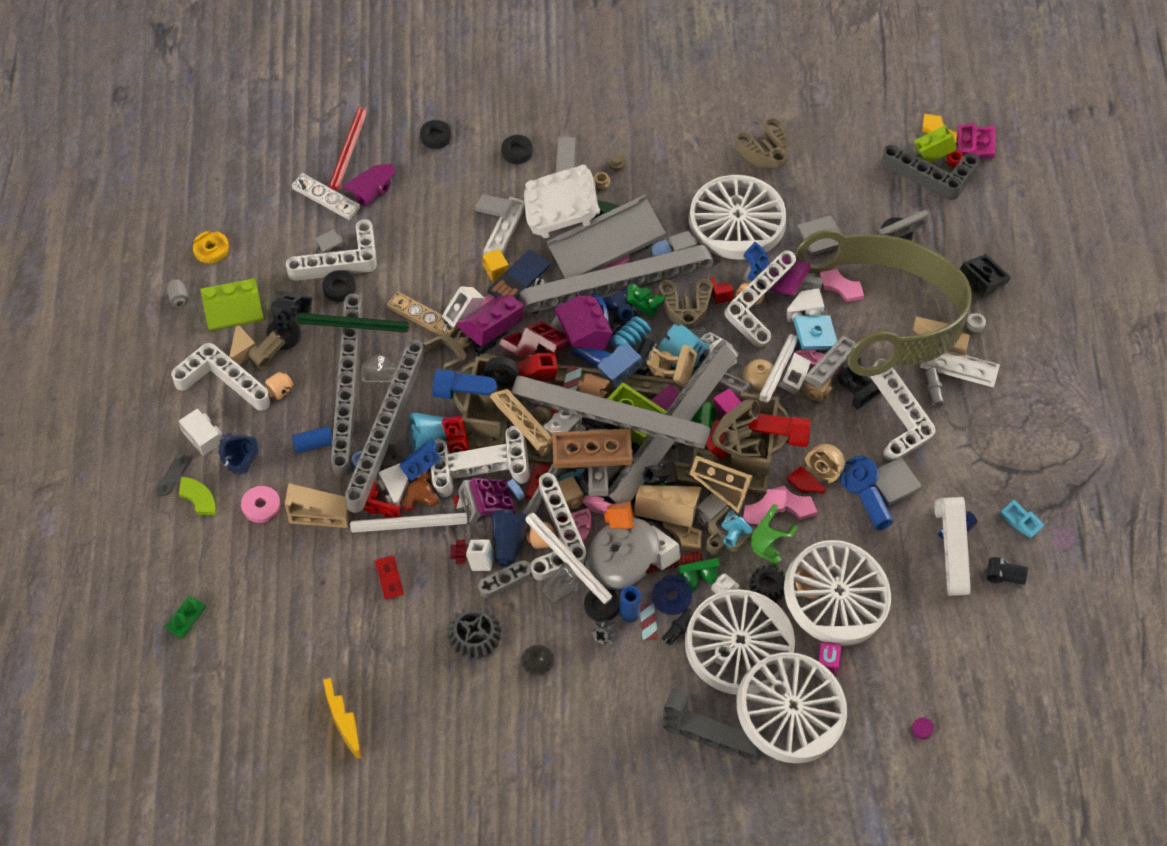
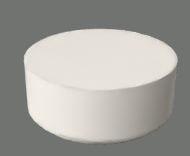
[966,313,986,332]

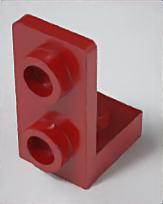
[363,482,401,518]
[373,555,404,599]

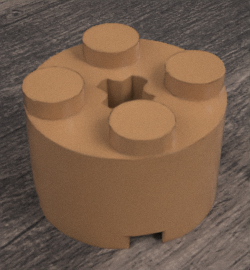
[576,374,611,399]

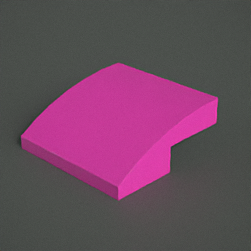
[958,123,996,158]

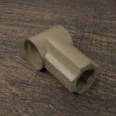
[248,331,285,370]

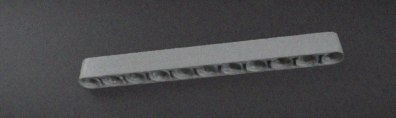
[519,245,714,313]
[331,293,363,477]
[608,339,739,504]
[345,340,424,513]
[511,376,711,448]

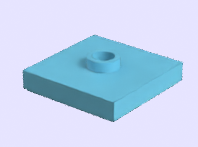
[793,315,837,350]

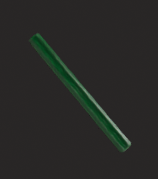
[297,313,409,333]

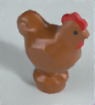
[400,470,439,511]

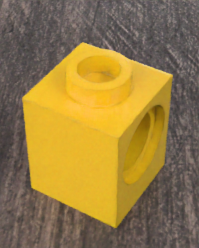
[483,249,509,282]

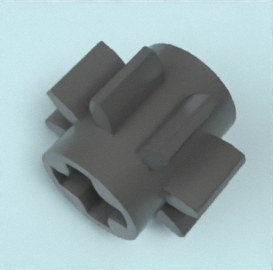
[591,619,618,646]

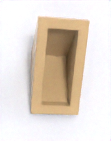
[229,326,256,365]

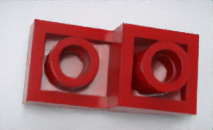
[441,415,470,454]

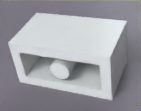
[179,408,222,456]

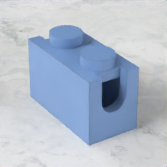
[598,342,643,389]

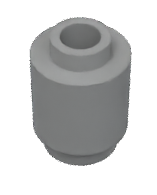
[167,280,189,308]

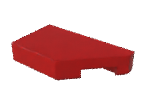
[787,466,826,494]

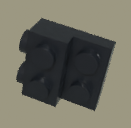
[960,254,1011,297]

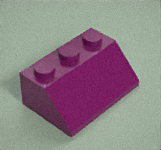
[456,295,524,347]
[555,295,613,350]

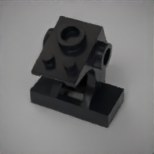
[271,290,313,331]
[837,357,882,410]

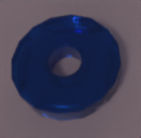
[652,575,692,615]

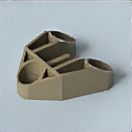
[736,118,788,168]
[659,279,713,329]
[712,400,766,456]

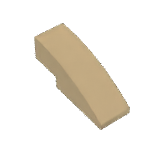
[913,316,970,355]

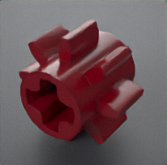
[450,540,469,564]

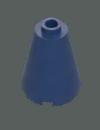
[492,510,530,567]

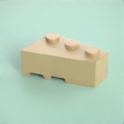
[690,456,753,513]
[285,483,350,528]
[634,485,702,527]

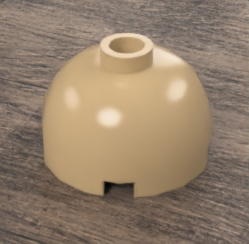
[741,359,778,393]
[805,444,845,483]

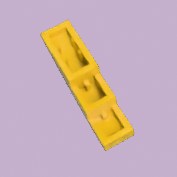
[323,678,361,759]

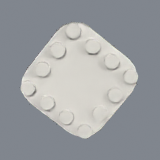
[524,165,600,238]

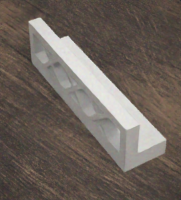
[920,351,1000,388]

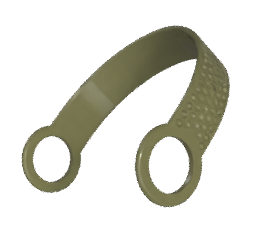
[795,230,972,376]

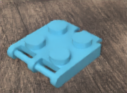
[657,324,709,368]

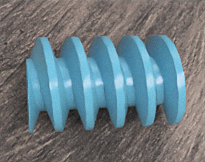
[610,317,651,350]

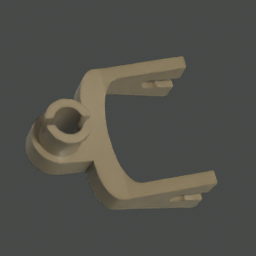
[423,330,471,371]
[706,506,756,558]

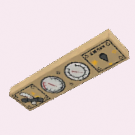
[387,291,459,337]

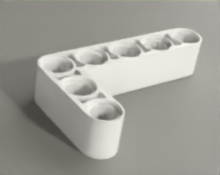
[286,219,377,281]
[725,250,796,348]
[171,343,270,411]
[870,359,935,462]
[531,473,586,580]
[934,497,970,596]

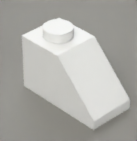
[442,286,485,328]

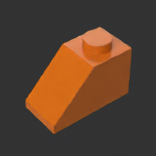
[604,501,634,528]

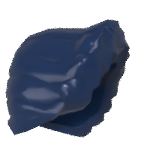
[218,433,258,475]

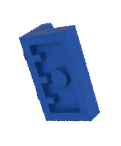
[399,438,441,481]

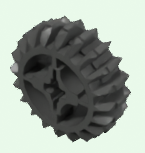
[447,606,502,660]

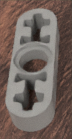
[478,561,532,598]

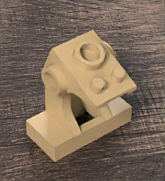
[647,345,698,388]

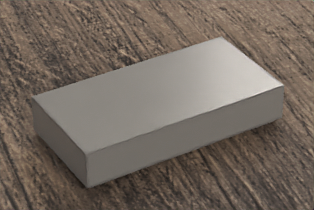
[474,194,515,218]

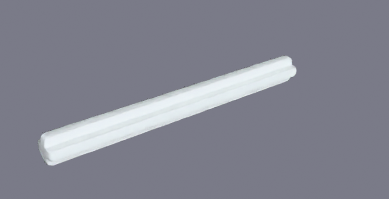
[759,334,798,403]
[350,512,468,533]
[526,513,612,604]

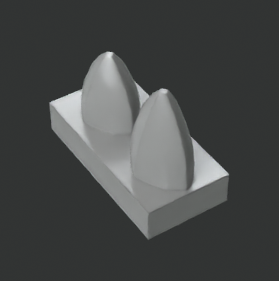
[458,480,485,524]

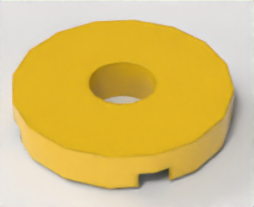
[192,231,229,264]

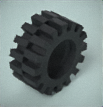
[750,565,786,603]

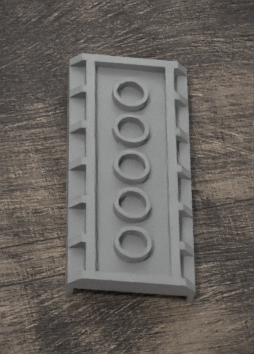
[547,195,667,278]

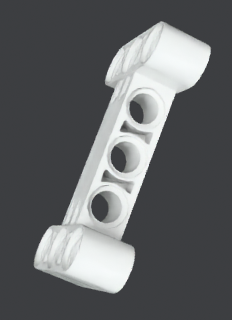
[431,426,530,497]

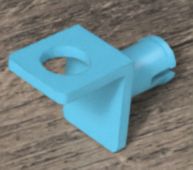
[721,510,753,547]

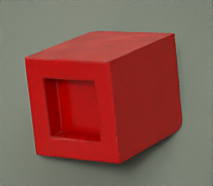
[710,276,734,305]

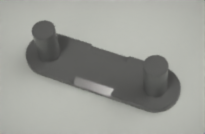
[156,453,188,496]

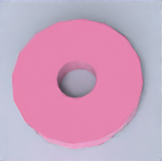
[241,486,281,523]

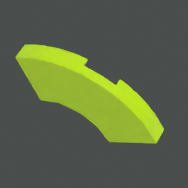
[179,477,216,516]

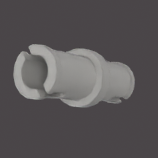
[925,368,945,407]

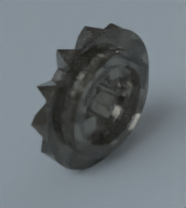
[380,444,404,471]
[521,645,554,676]

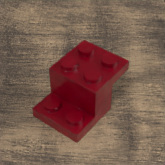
[499,321,570,361]

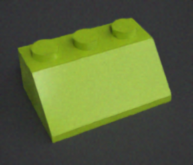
[200,278,264,331]
[607,382,666,447]

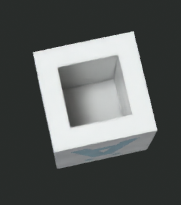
[466,539,494,571]

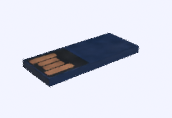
[487,249,551,299]

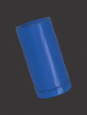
[572,346,611,368]
[291,426,333,454]
[859,487,894,530]
[620,586,641,622]

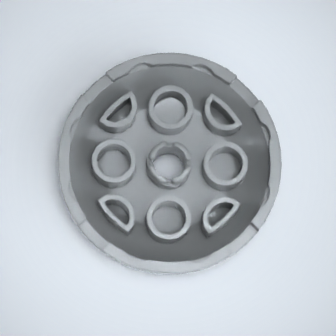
[586,518,659,590]

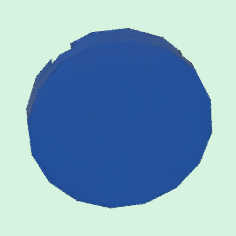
[840,456,879,494]

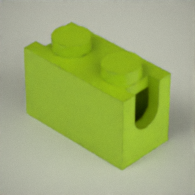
[914,125,957,163]

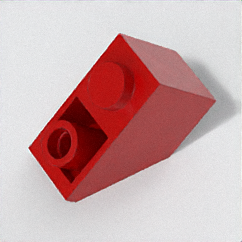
[517,352,558,382]

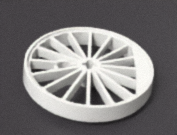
[689,175,786,259]
[784,540,891,646]
[685,589,795,695]
[737,652,847,763]

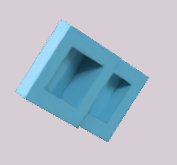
[999,500,1044,538]

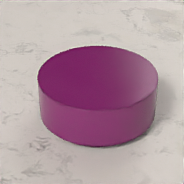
[912,717,933,740]

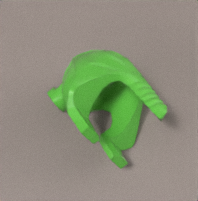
[750,504,798,567]

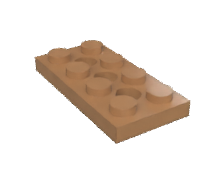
[552,429,632,468]

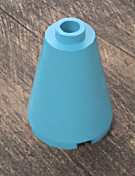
[408,412,447,451]

